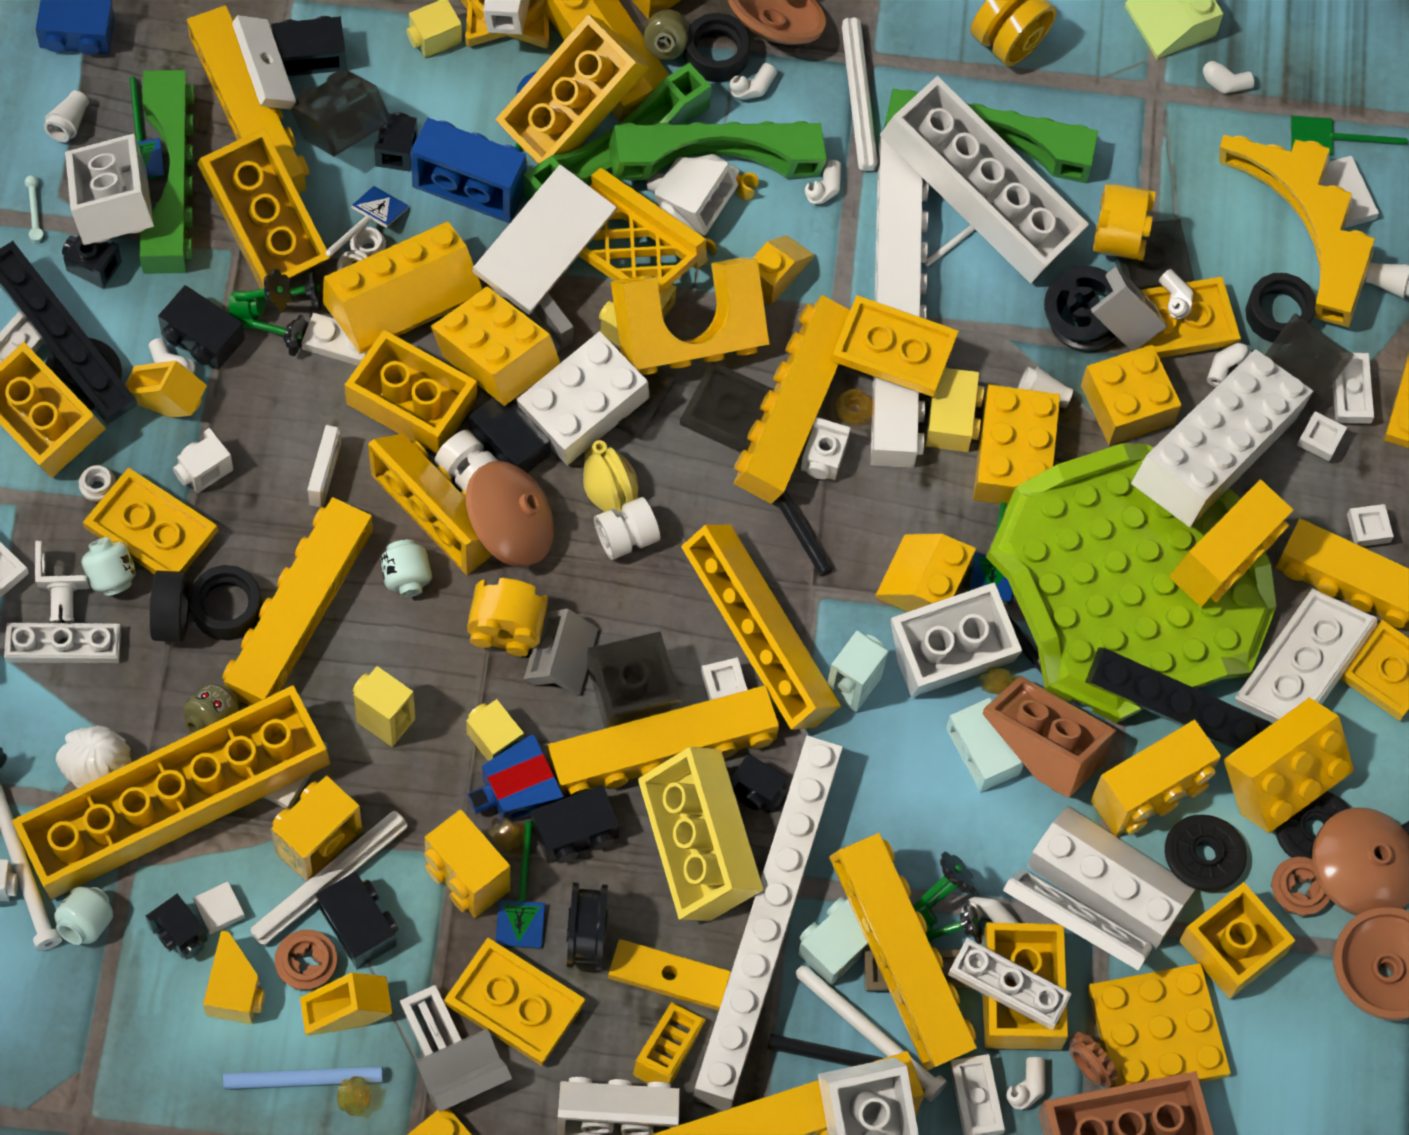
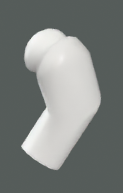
[729,63,777,100]
[804,160,841,204]
[1159,269,1193,319]
[148,338,196,374]
[1006,1057,1045,1110]

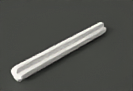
[842,17,878,172]
[250,811,408,946]

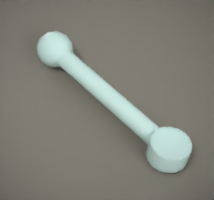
[25,175,44,244]

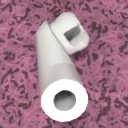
[1203,61,1254,94]
[1207,343,1252,387]
[961,896,1019,923]

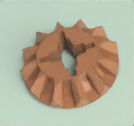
[1270,857,1330,917]
[275,930,337,991]
[1068,1032,1118,1088]

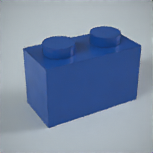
[35,0,115,55]

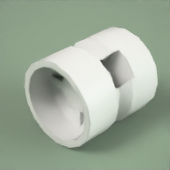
[435,430,498,492]
[594,497,660,560]

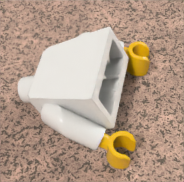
[647,154,759,265]

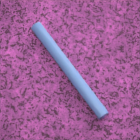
[223,1066,383,1089]

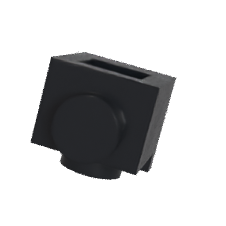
[374,112,418,172]
[62,234,122,289]
[730,754,788,813]
[145,893,208,960]

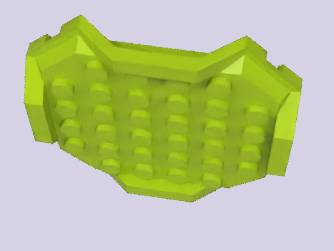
[986,443,1276,723]

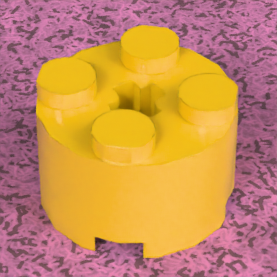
[1093,184,1156,260]
[467,578,548,657]

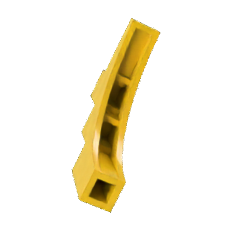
[1219,135,1375,328]

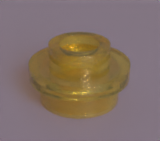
[836,389,872,425]
[979,668,1016,695]
[488,817,523,852]
[337,1076,371,1116]

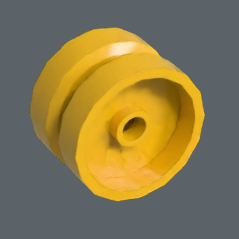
[970,0,1057,66]

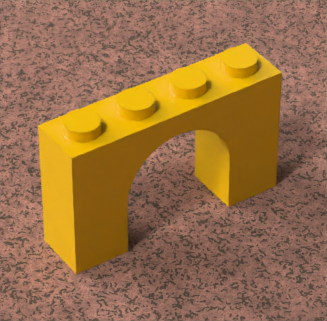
[611,257,769,375]

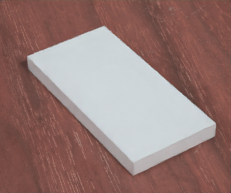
[472,165,617,315]
[1235,588,1377,723]
[1003,869,1153,970]

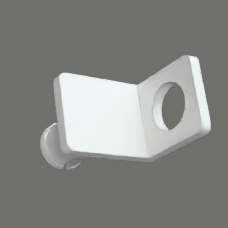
[35,541,90,623]

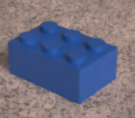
[410,118,526,224]

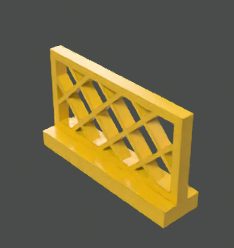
[579,167,707,295]

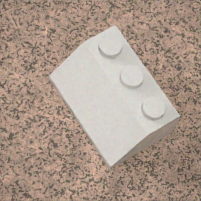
[890,582,1022,698]
[557,1077,679,1135]

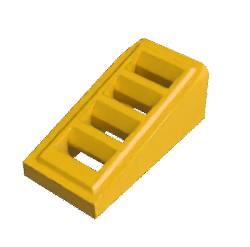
[633,1002,706,1084]

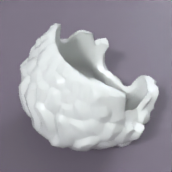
[56,726,132,788]

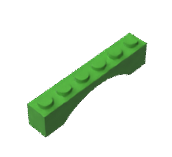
[523,62,711,201]
[140,70,195,274]
[884,88,1098,184]
[609,121,827,180]

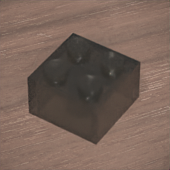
[291,70,392,157]
[587,631,680,729]

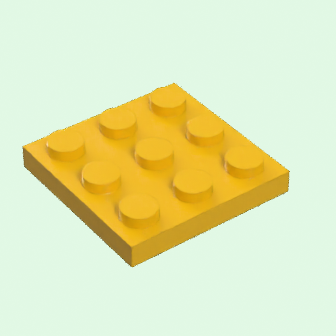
[1087,963,1231,1087]

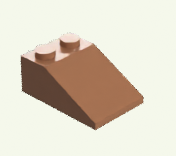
[982,675,1116,798]

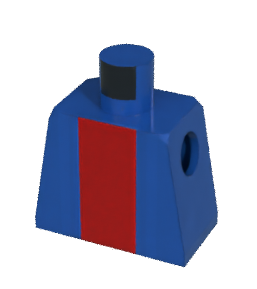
[467,734,563,824]

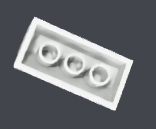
[1027,806,1196,950]

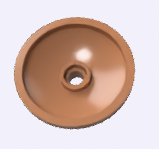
[728,0,826,45]
[466,461,554,567]
[1312,807,1409,916]
[1333,907,1409,1021]

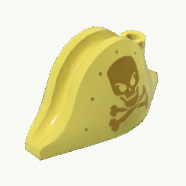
[583,440,639,512]

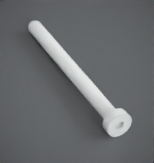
[0,783,62,951]
[796,965,948,1102]

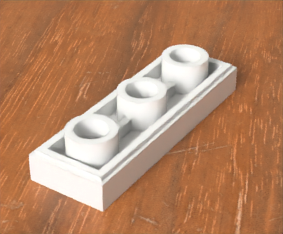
[232,15,296,110]
[4,623,121,663]
[948,938,1072,1031]

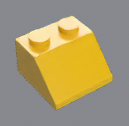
[875,534,976,612]

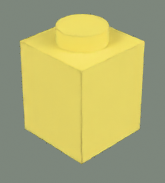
[406,0,462,58]
[466,699,524,761]

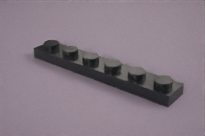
[0,241,137,425]
[1085,647,1273,750]

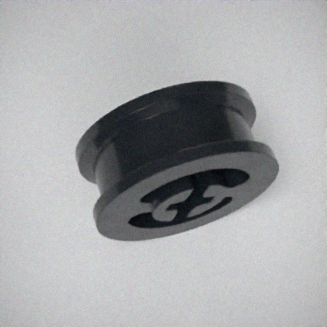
[1044,266,1117,351]
[567,882,608,970]

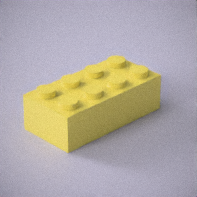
[638,747,763,921]

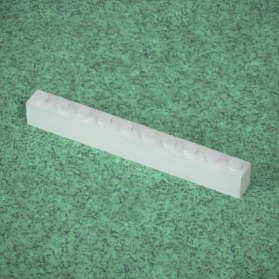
[870,137,929,468]
[692,735,843,1111]

